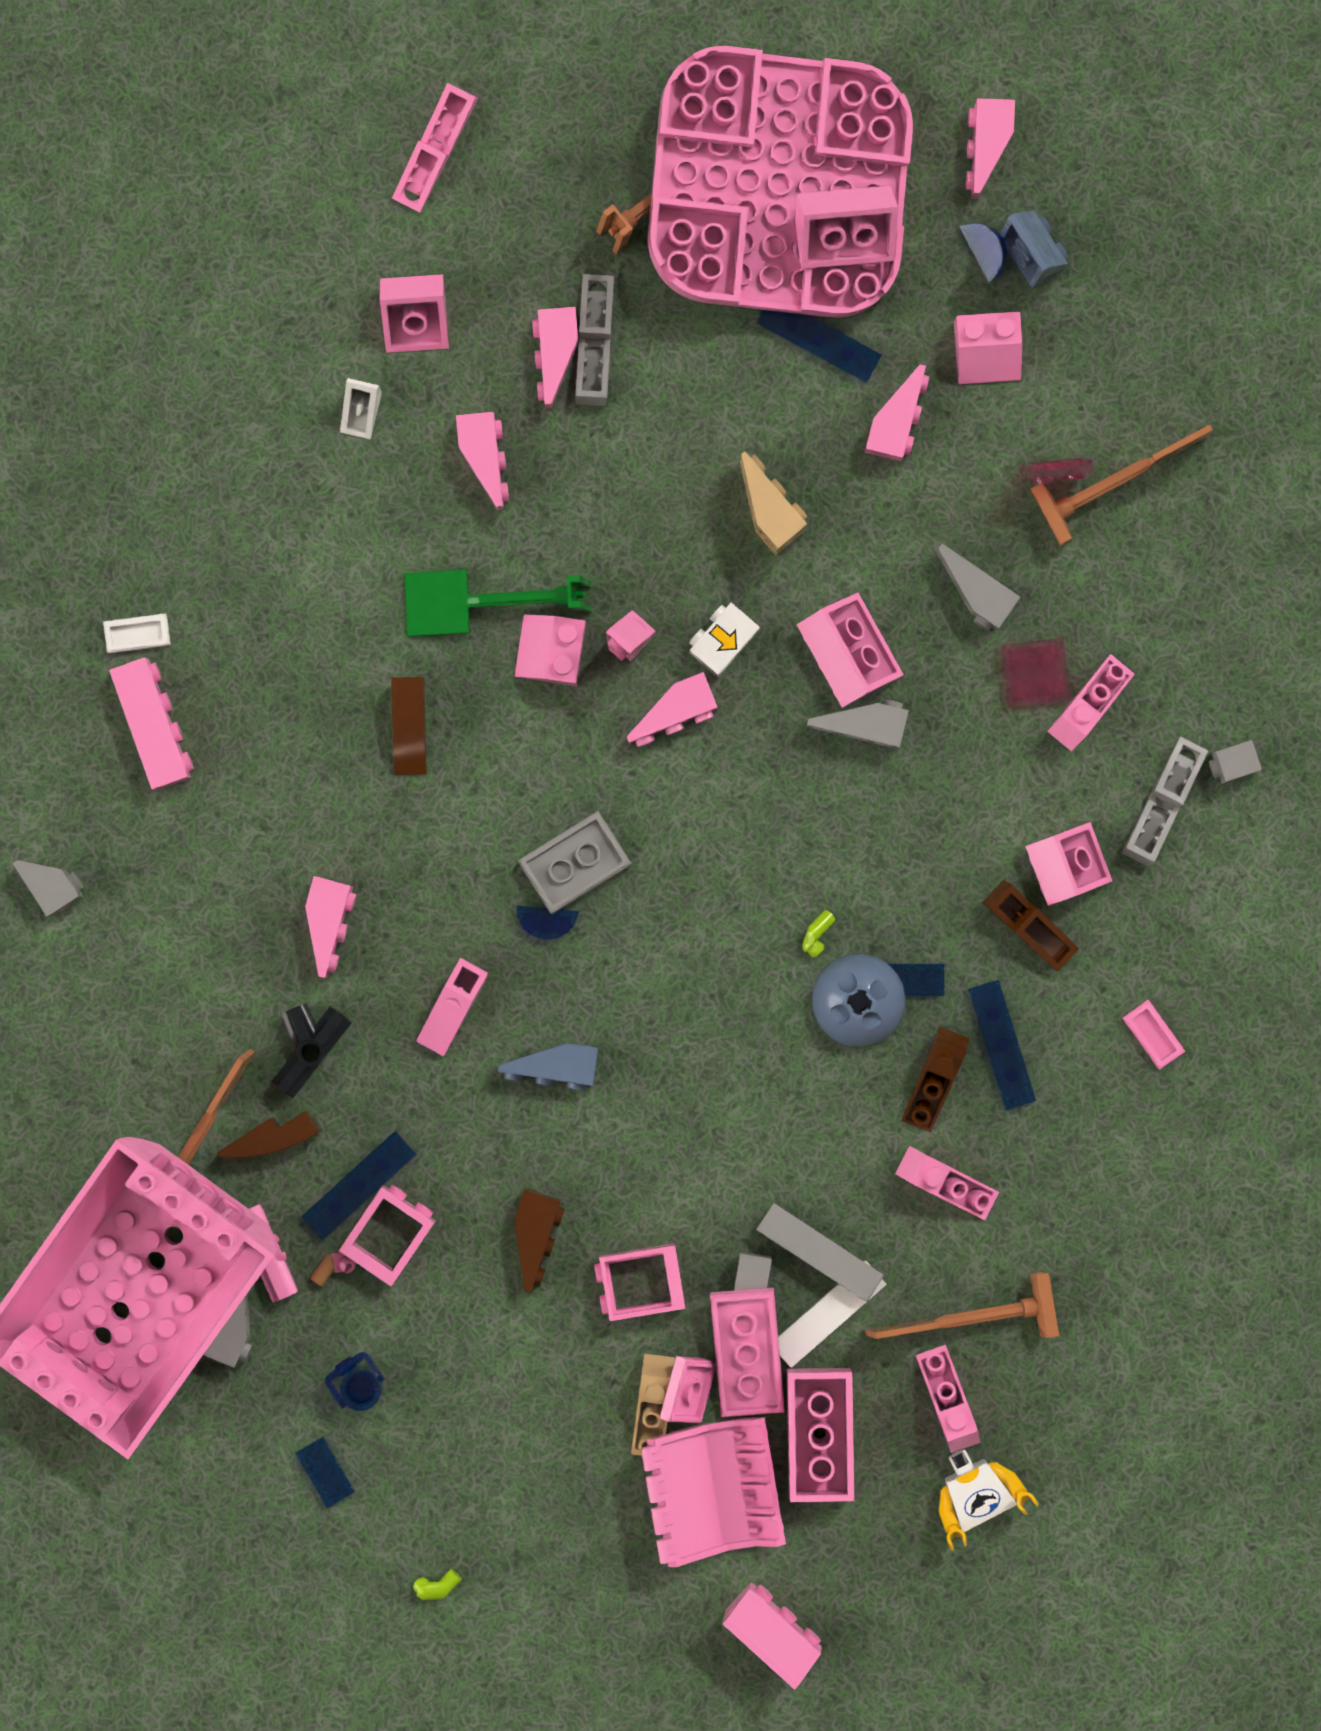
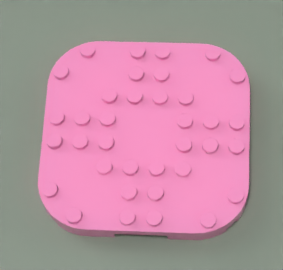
[648,46,913,318]

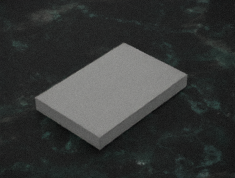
[518,811,632,915]

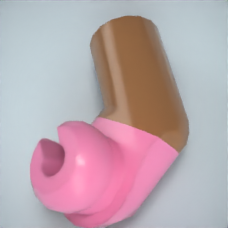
[310,1252,356,1287]

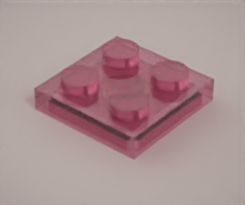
[1021,457,1093,484]
[1000,637,1071,708]

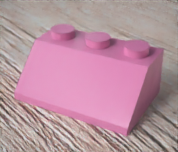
[795,186,898,269]
[797,593,903,708]
[723,1582,822,1690]

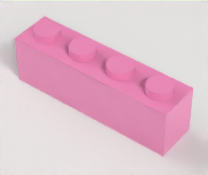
[109,657,194,791]

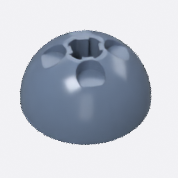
[812,953,906,1047]

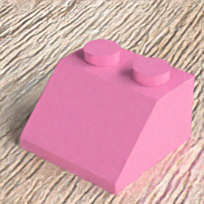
[380,274,449,353]
[954,312,1022,385]
[514,614,586,686]
[1025,822,1112,906]

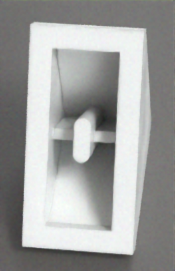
[340,378,382,440]

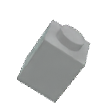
[1209,740,1262,783]

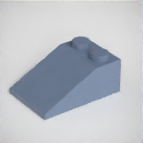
[999,210,1068,289]

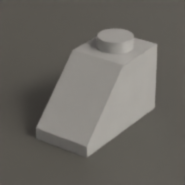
[12,860,84,917]

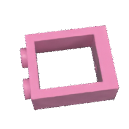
[339,1184,436,1286]
[594,1243,685,1321]

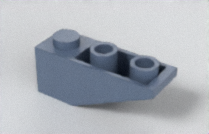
[498,1043,599,1091]

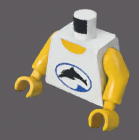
[939,1449,1039,1550]

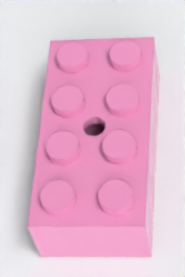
[787,1368,854,1502]

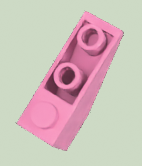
[966,98,1015,199]
[532,307,579,409]
[864,364,930,462]
[456,412,509,510]
[606,610,656,662]
[1047,654,1135,752]
[627,672,718,747]
[305,876,357,978]
[416,958,490,1056]
[895,1146,999,1220]
[916,1345,981,1453]

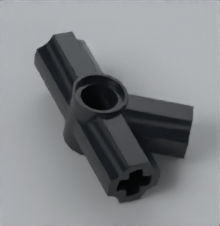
[271,1003,352,1098]

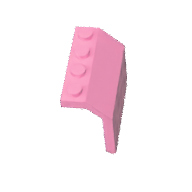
[641,1417,786,1567]

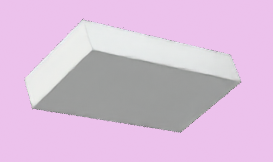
[103,613,171,654]

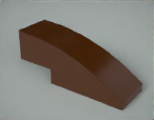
[391,677,427,775]
[982,880,1079,972]
[217,1110,321,1158]

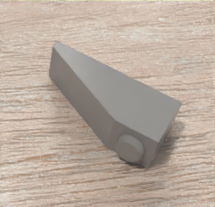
[936,543,1020,632]
[806,699,909,749]
[203,1293,252,1368]

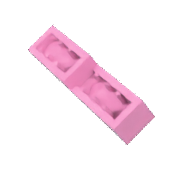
[392,83,479,212]

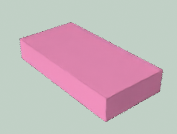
[1122,1000,1185,1070]

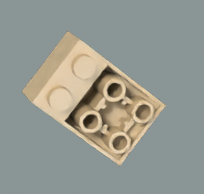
[740,452,807,556]

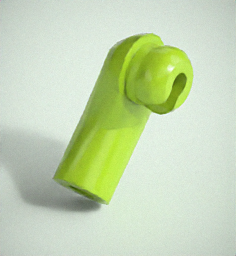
[802,910,836,958]
[413,1568,462,1600]

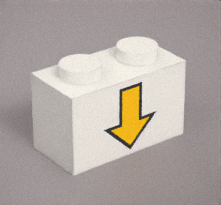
[689,603,760,677]

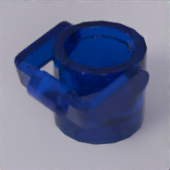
[325,1352,385,1411]

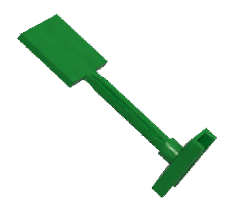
[405,570,592,637]

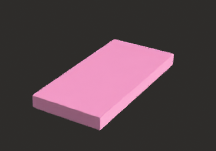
[710,1288,785,1417]

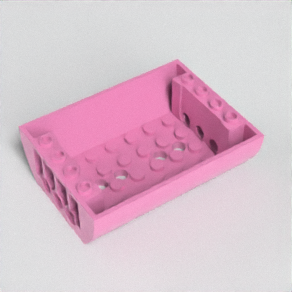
[0,1137,277,1459]

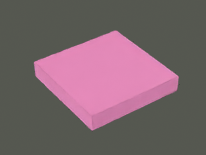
[660,1356,717,1423]

